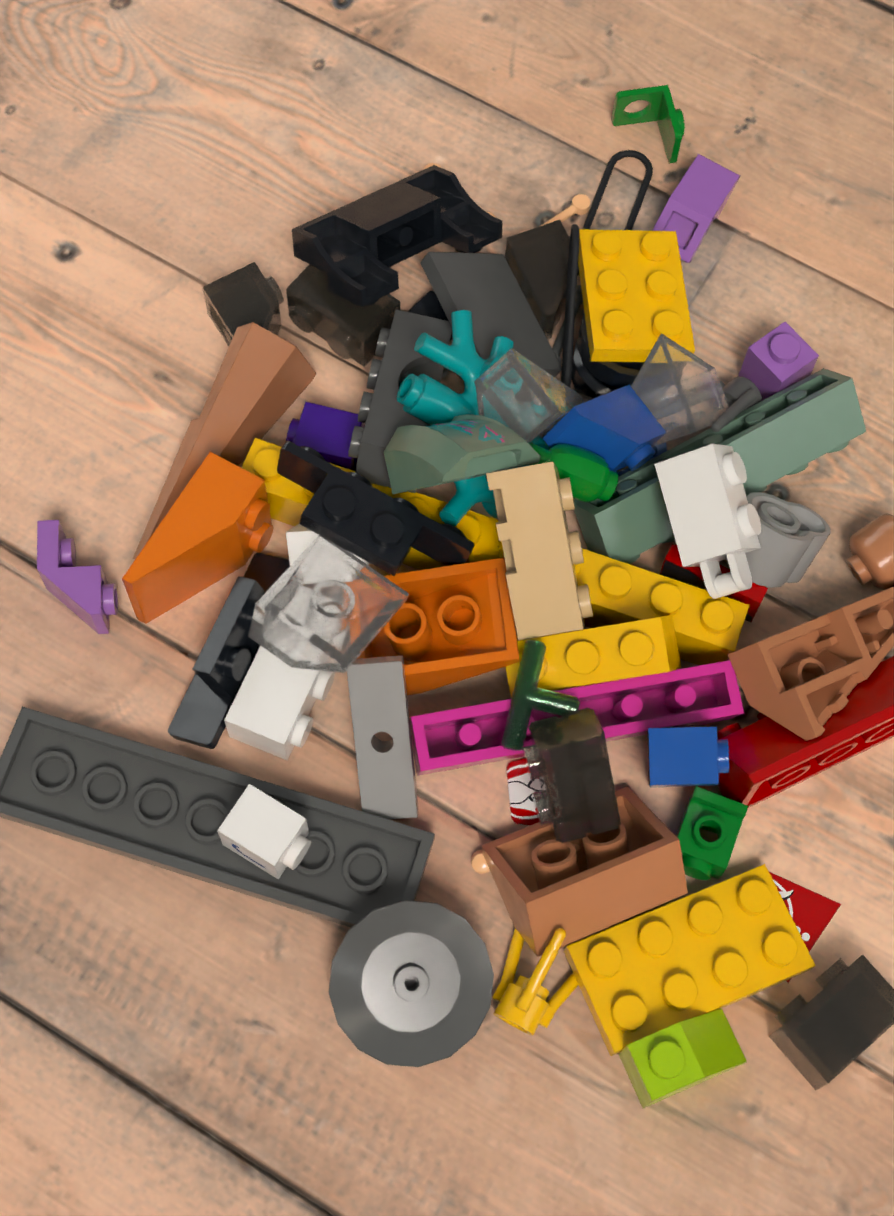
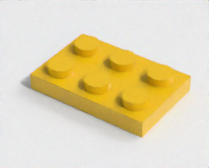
[578,229,695,363]

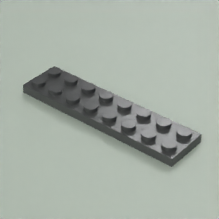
[0,706,435,928]

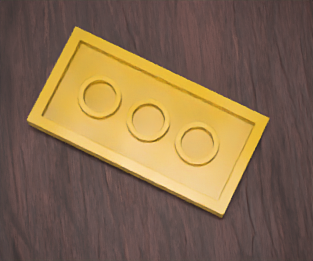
[564,864,816,1056]

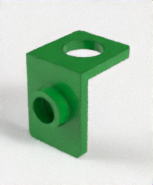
[611,85,685,164]

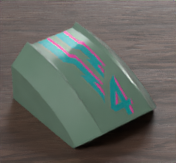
[384,414,540,494]

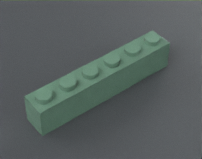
[574,368,867,564]

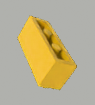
[506,615,681,697]

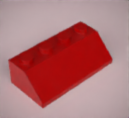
[717,656,894,808]

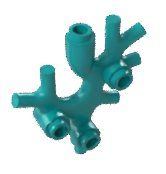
[397,310,555,527]

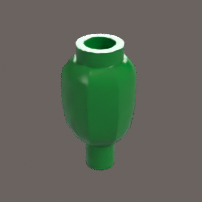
[529,443,618,502]

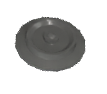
[328,900,494,1067]

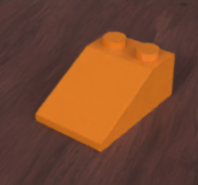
[122,452,274,624]
[347,557,520,696]

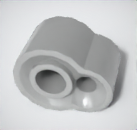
[723,492,831,588]

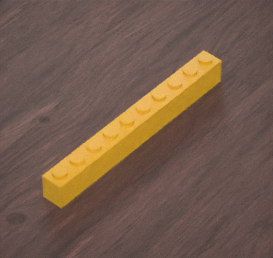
[241,438,749,665]

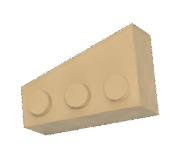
[486,461,593,640]

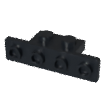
[277,441,475,576]
[168,553,292,749]

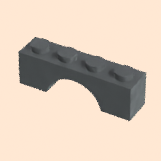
[348,309,452,493]

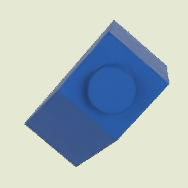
[543,384,667,472]
[648,727,729,788]

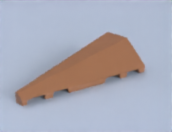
[133,322,316,559]
[728,587,894,741]

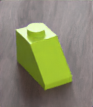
[619,1009,747,1109]

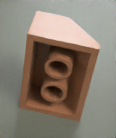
[481,786,688,957]

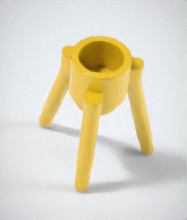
[492,928,578,1036]

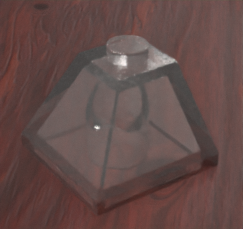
[248,535,409,673]

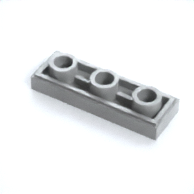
[346,655,419,819]

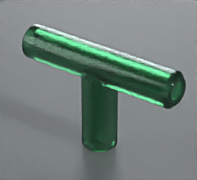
[501,640,580,751]

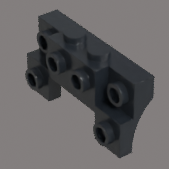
[292,165,502,307]

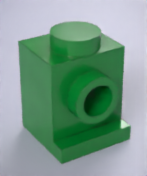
[676,786,749,880]

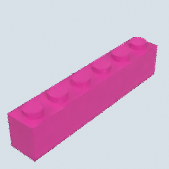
[410,660,744,776]

